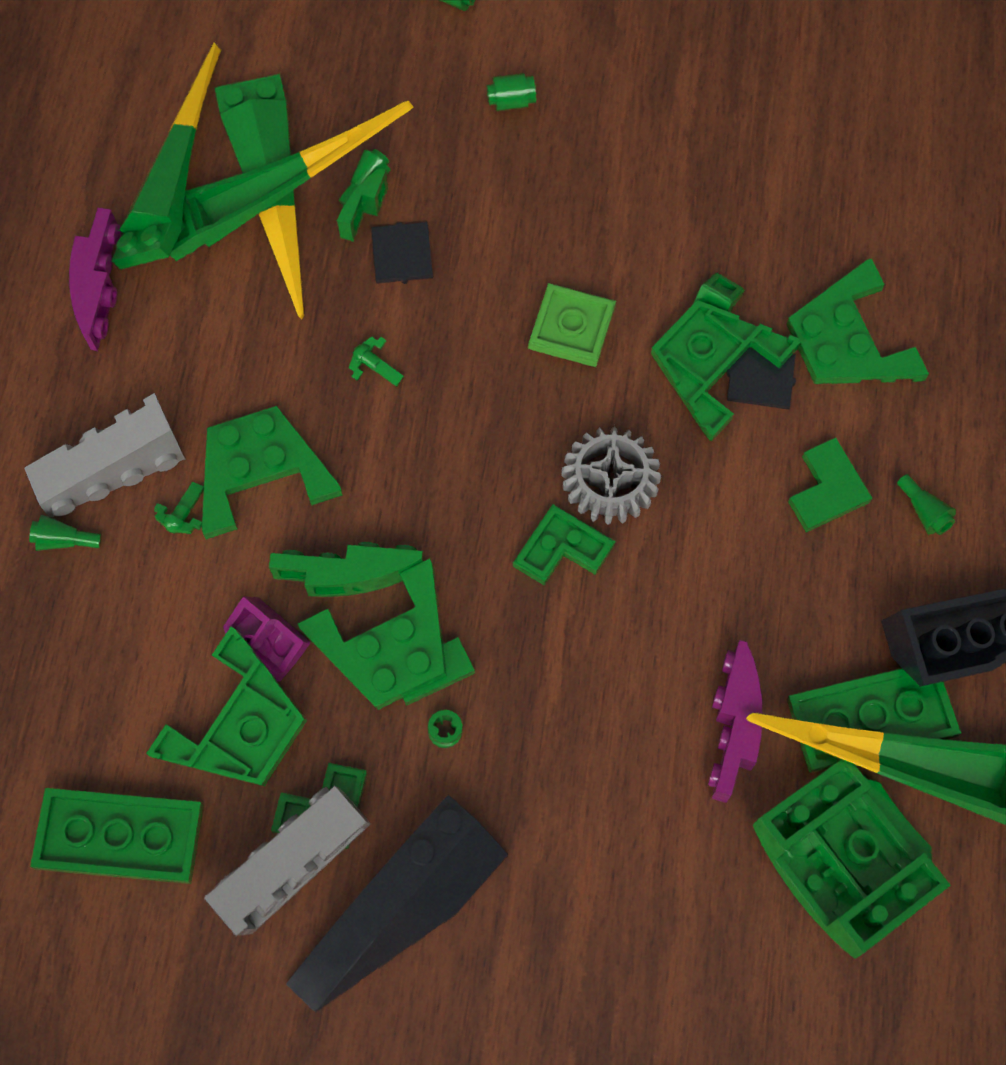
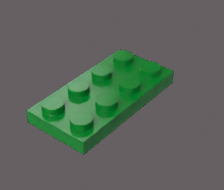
[786,668,961,773]
[30,788,204,884]

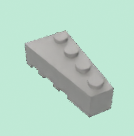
[24,393,185,518]
[204,786,371,936]

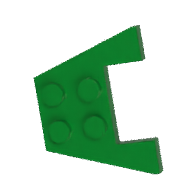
[786,258,929,384]
[651,300,801,442]
[202,406,342,539]
[298,558,447,710]
[146,627,308,786]

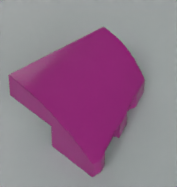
[223,596,311,682]

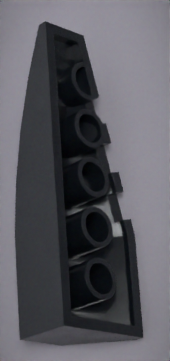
[881,589,1006,687]
[286,795,508,1012]

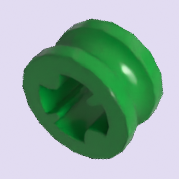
[428,710,463,748]

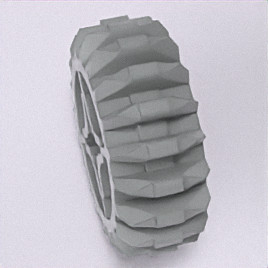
[562,426,661,525]

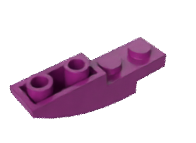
[69,208,121,351]
[708,640,762,803]

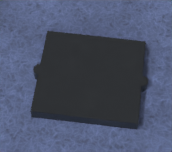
[371,222,433,284]
[727,348,797,410]

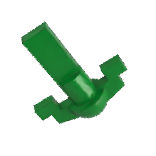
[349,337,404,387]
[154,482,204,534]

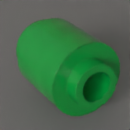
[487,73,536,111]

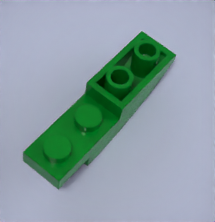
[269,542,424,597]

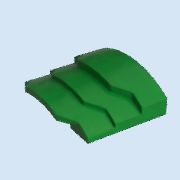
[753,759,951,959]

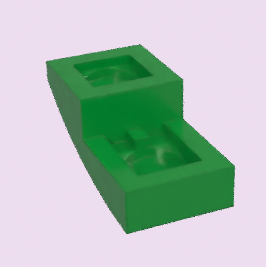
[337,168,388,241]

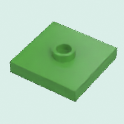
[528,283,616,367]

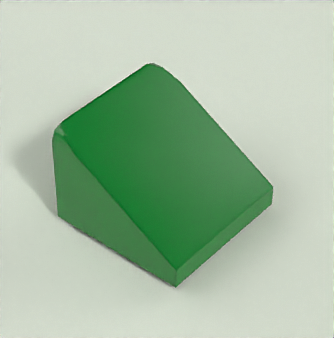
[694,273,745,312]

